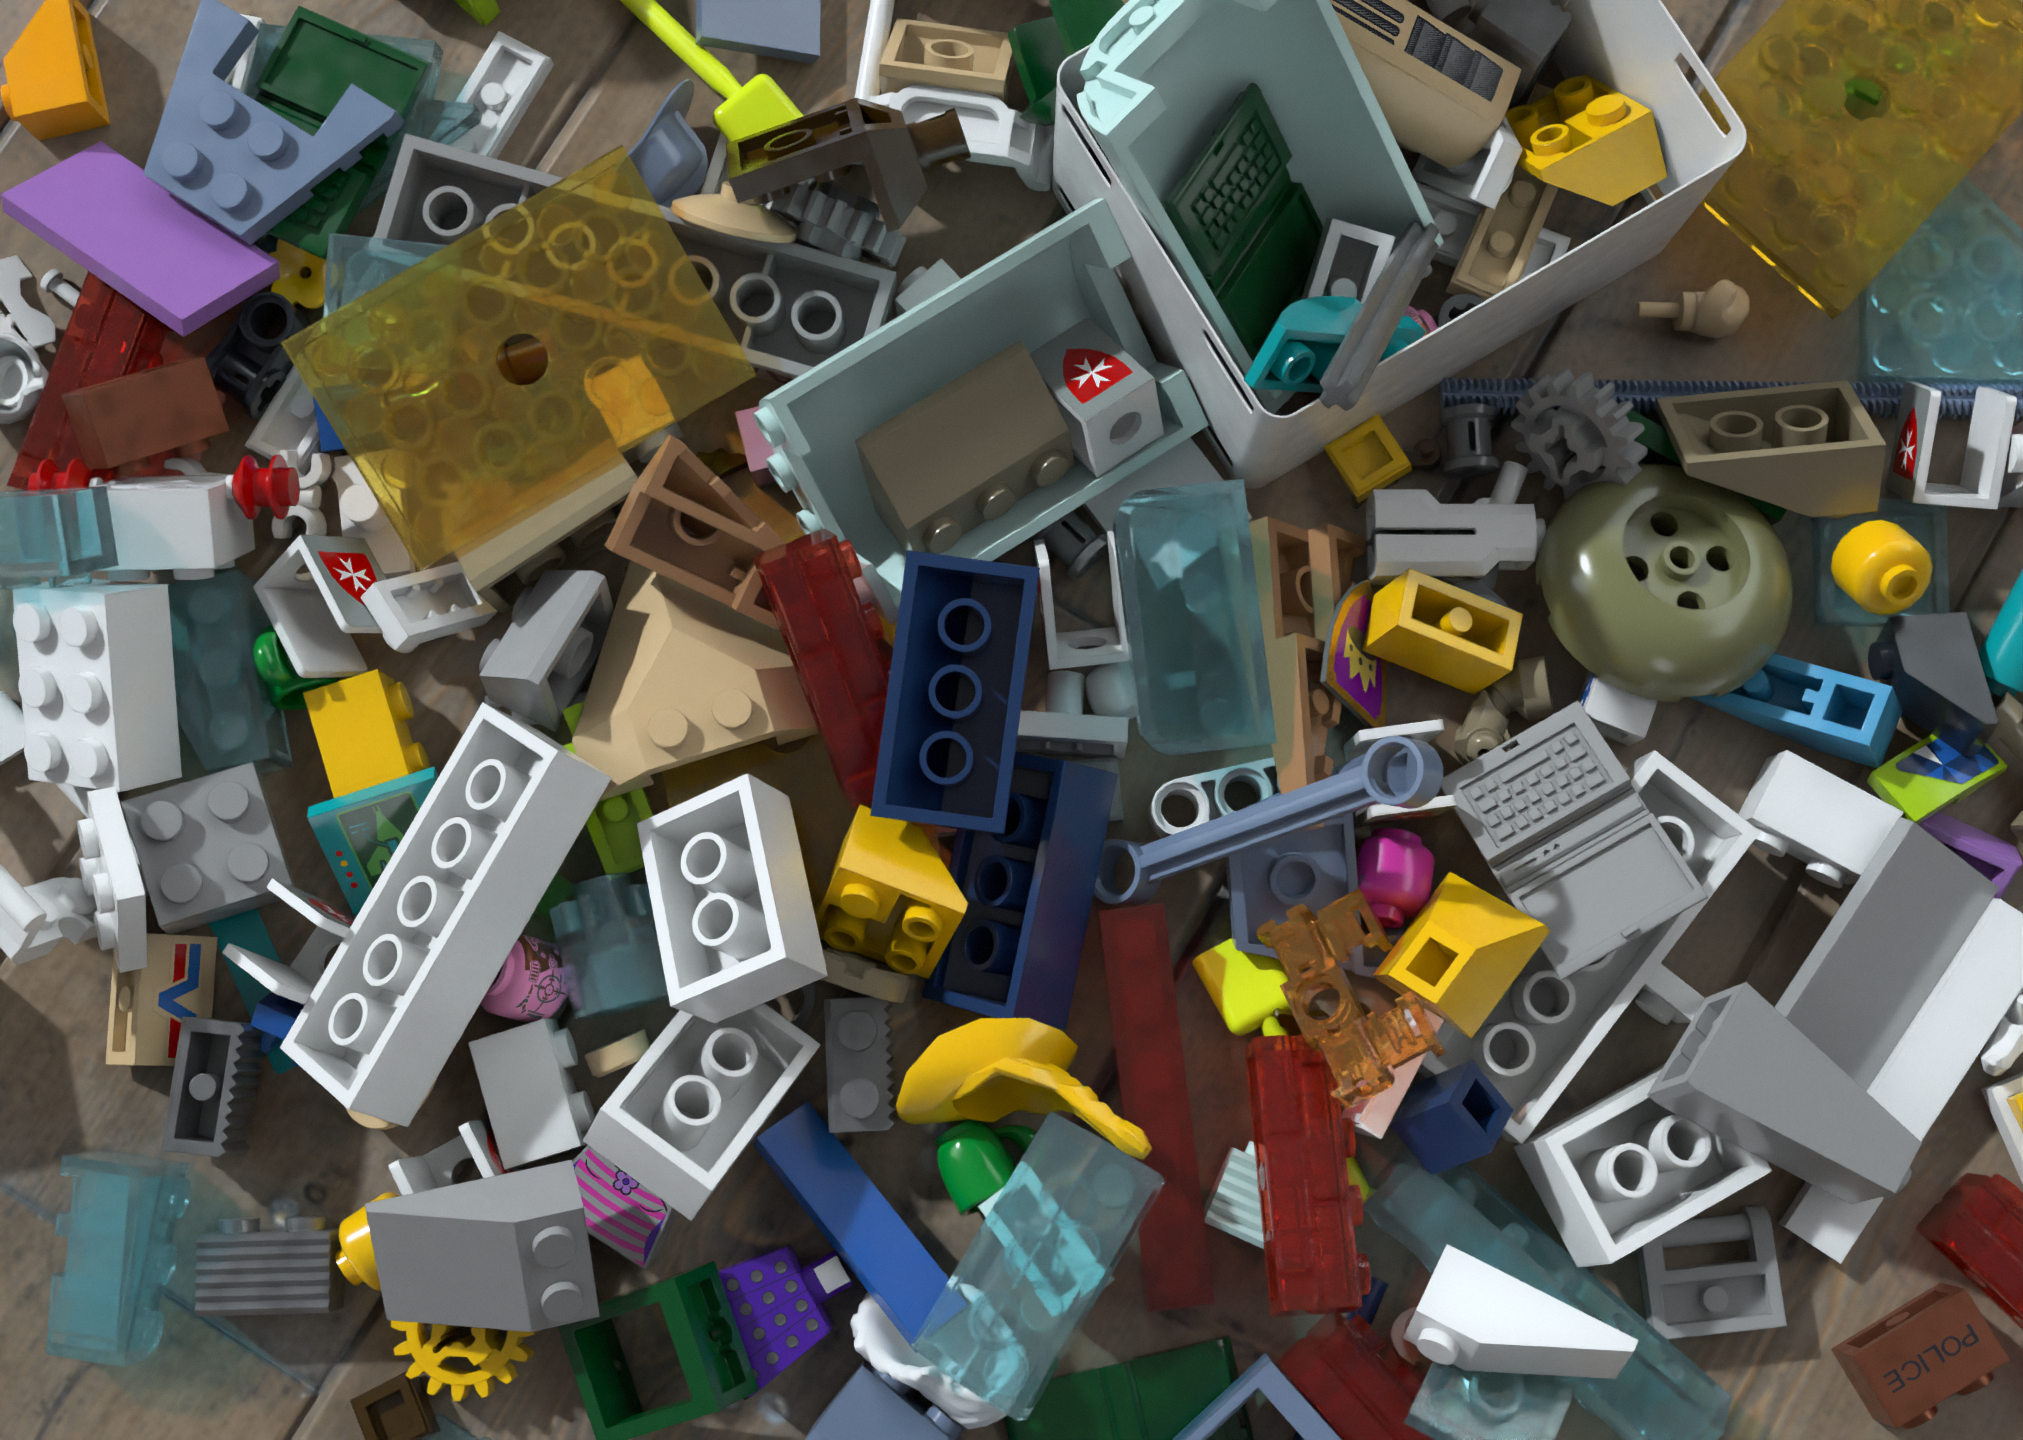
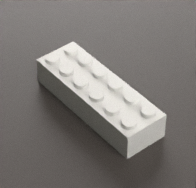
[280,702,612,1127]
[1418,750,1760,1144]

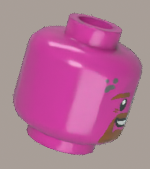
[1355,828,1435,928]

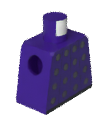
[709,1244,854,1401]

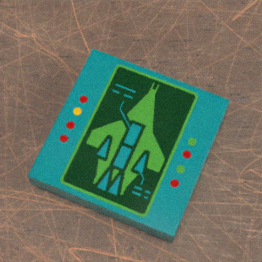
[307,767,439,918]

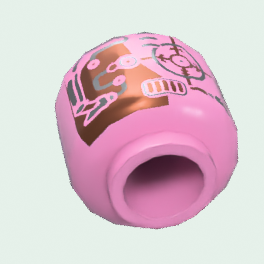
[480,934,571,1023]

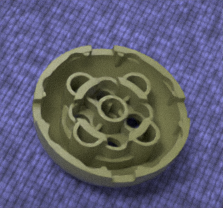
[1536,463,1793,703]

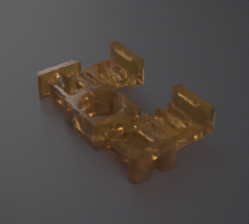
[1256,888,1446,1108]

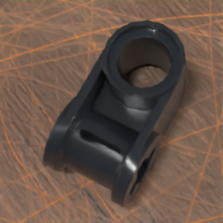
[206,292,314,420]

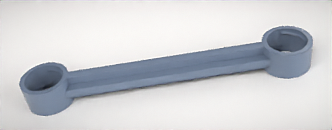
[1094,736,1443,906]

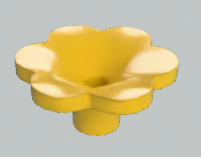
[269,239,343,309]

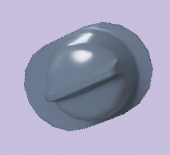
[605,79,708,208]

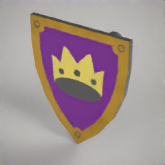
[1320,579,1388,729]

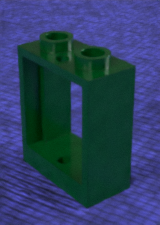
[558,1261,759,1440]

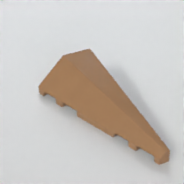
[605,435,893,681]
[1228,516,1365,831]

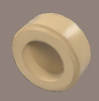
[584,1029,651,1078]

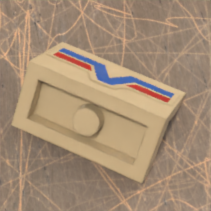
[105,933,217,1066]

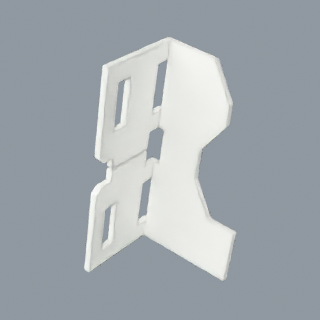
[0,255,56,349]

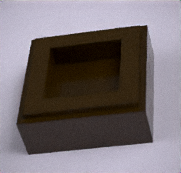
[350,1371,441,1440]

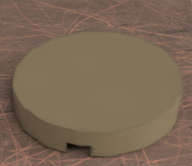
[820,940,912,1003]

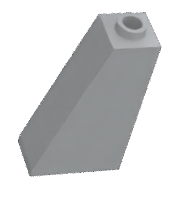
[1647,982,1922,1204]

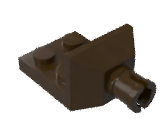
[726,98,971,232]

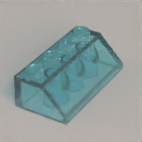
[910,1111,1166,1421]

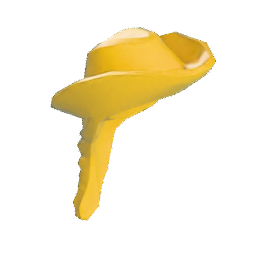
[896,1018,1152,1160]

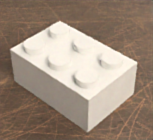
[12,577,182,792]
[637,773,828,1023]
[583,1003,821,1221]
[1514,1063,1772,1267]

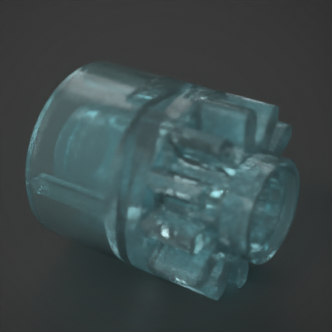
[549,872,669,1021]

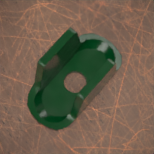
[1008,0,1125,126]

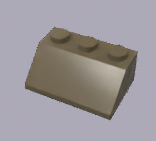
[855,340,1075,554]
[449,437,638,616]

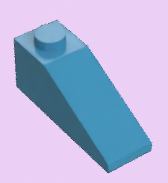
[1689,654,1903,768]

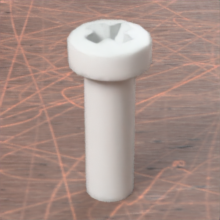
[40,269,97,317]

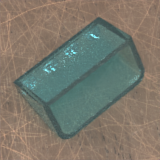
[1113,479,1277,756]

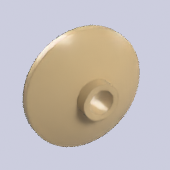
[671,181,797,243]

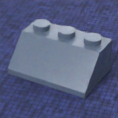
[805,1360,965,1440]

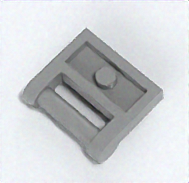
[1635,1204,1787,1341]

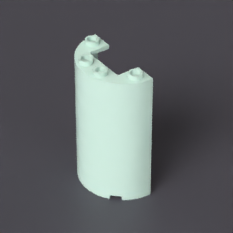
[1076,0,1444,414]
[753,198,1209,624]

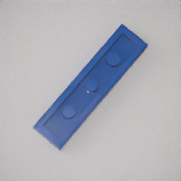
[754,1101,971,1353]

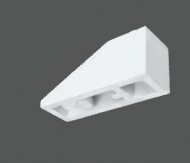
[1403,1244,1639,1379]

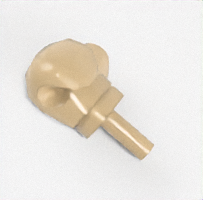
[1636,279,1749,339]

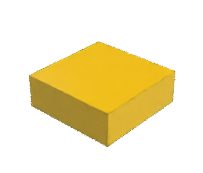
[1324,414,1412,503]

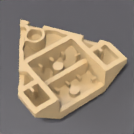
[572,560,840,801]

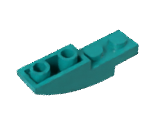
[1244,296,1426,393]

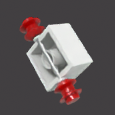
[28,455,300,581]

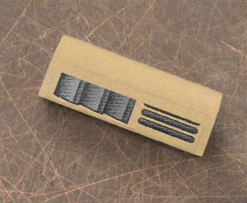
[1330,0,1522,168]

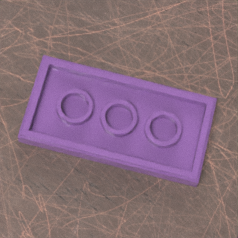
[1,141,280,337]

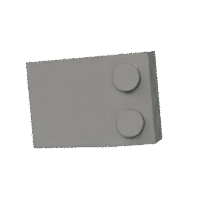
[365,1160,600,1332]

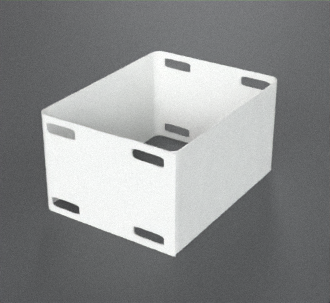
[1052,0,1747,489]

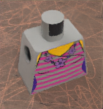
[572,1145,678,1269]

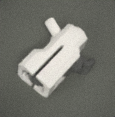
[1366,461,1546,607]

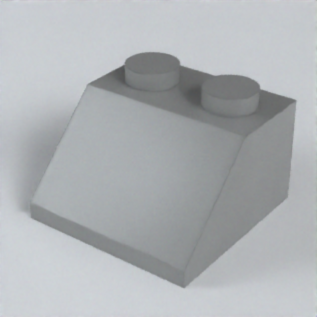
[479,570,614,732]

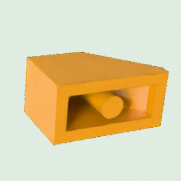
[1,0,110,141]

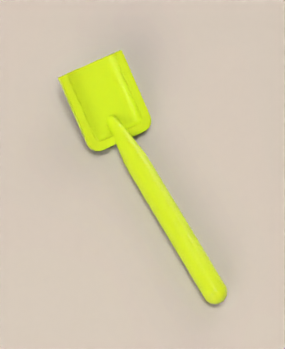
[620,0,804,142]
[1192,938,1373,1210]

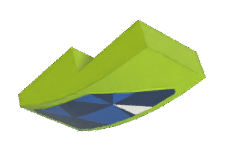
[1866,734,2008,825]

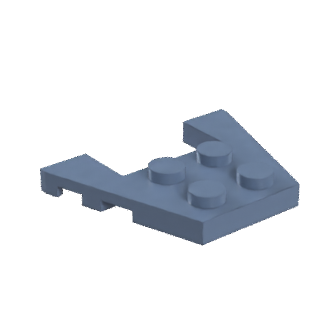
[143,0,405,245]
[1225,737,1417,978]

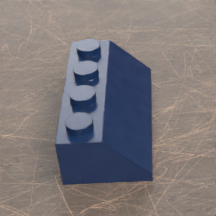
[870,550,1040,835]
[922,752,1118,1030]

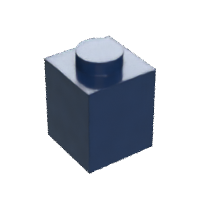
[1390,1060,1514,1175]

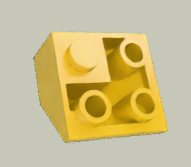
[1505,74,1667,206]
[815,805,968,979]
[1373,872,1550,1039]

